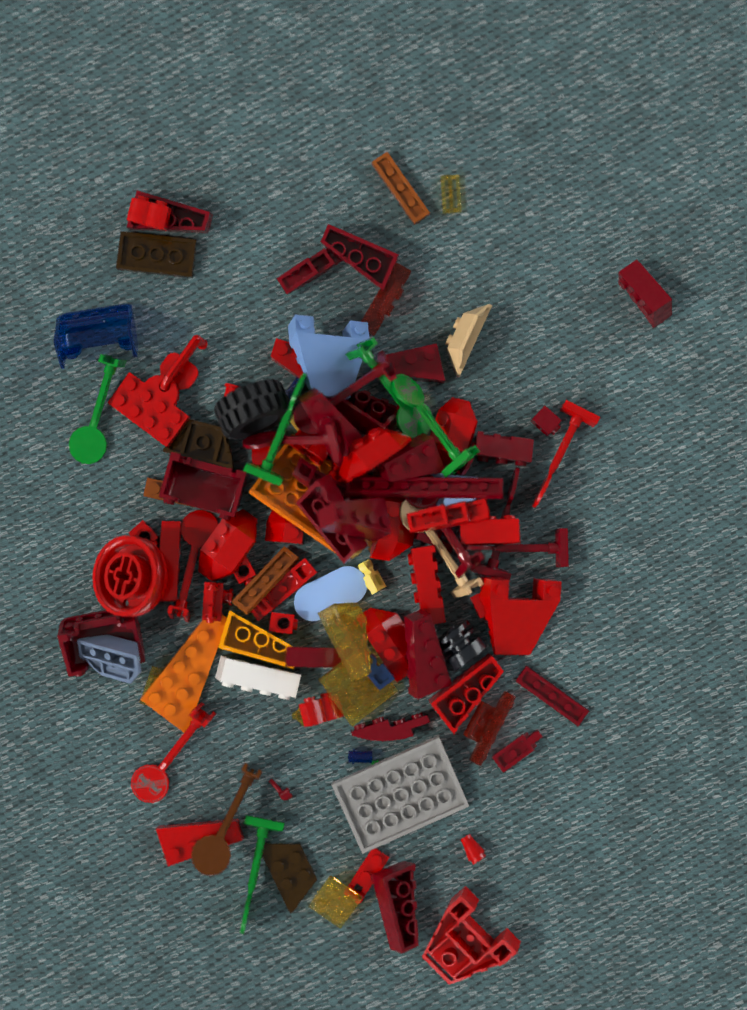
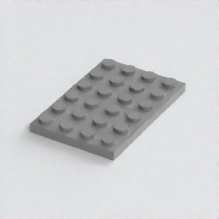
[331,736,469,854]

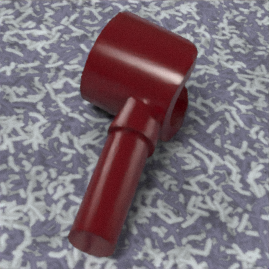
[268,778,293,800]

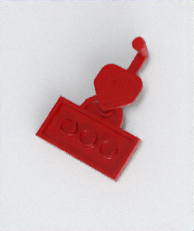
[107,335,208,448]

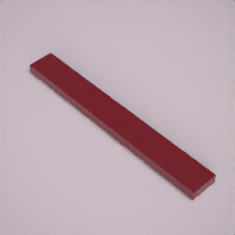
[346,476,504,499]

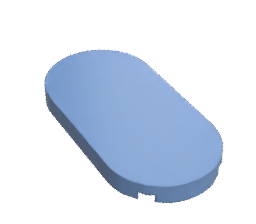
[294,566,367,621]

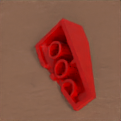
[265,510,304,545]

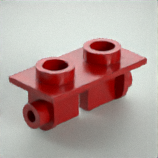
[202,582,224,623]

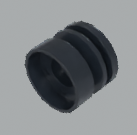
[438,620,487,670]

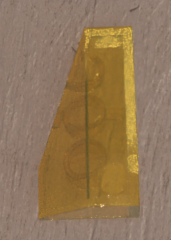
[318,603,371,682]

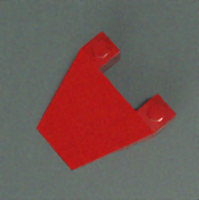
[480,577,562,655]
[422,886,521,985]

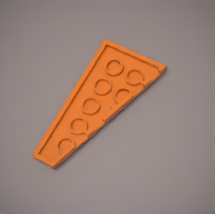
[140,614,227,732]

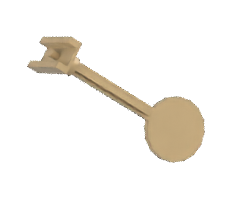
[400,500,484,598]

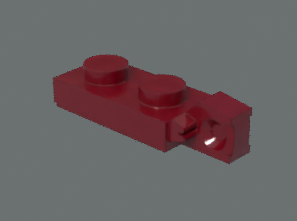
[491,729,543,773]

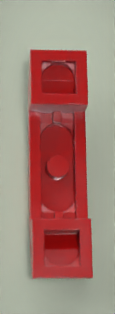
[251,557,318,621]

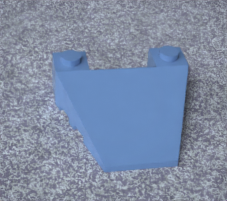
[288,315,369,400]

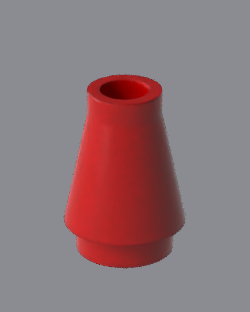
[460,834,486,865]

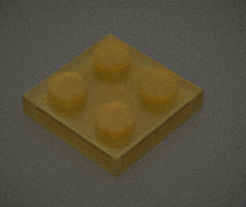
[308,875,362,929]

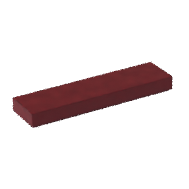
[515,666,589,727]

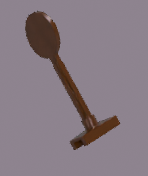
[191,763,262,876]

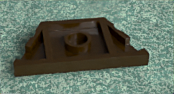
[163,419,234,470]
[262,843,317,913]

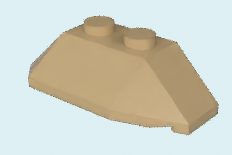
[445,304,492,377]

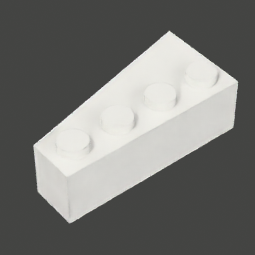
[215,655,301,700]

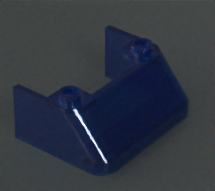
[53,304,138,369]

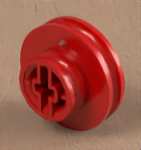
[92,536,167,617]

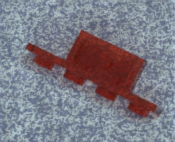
[361,263,411,336]
[463,691,516,766]

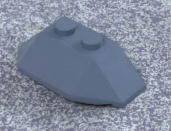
[77,635,141,684]

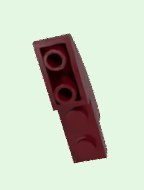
[351,712,430,741]

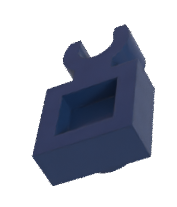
[362,654,395,690]

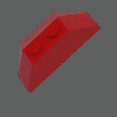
[430,397,478,473]
[339,427,412,482]
[370,497,415,561]
[198,509,258,582]
[355,608,408,682]

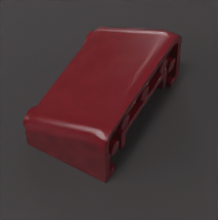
[159,452,249,520]
[57,610,146,677]

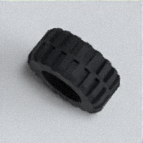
[214,379,290,440]

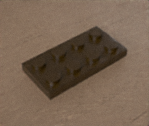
[116,231,197,278]

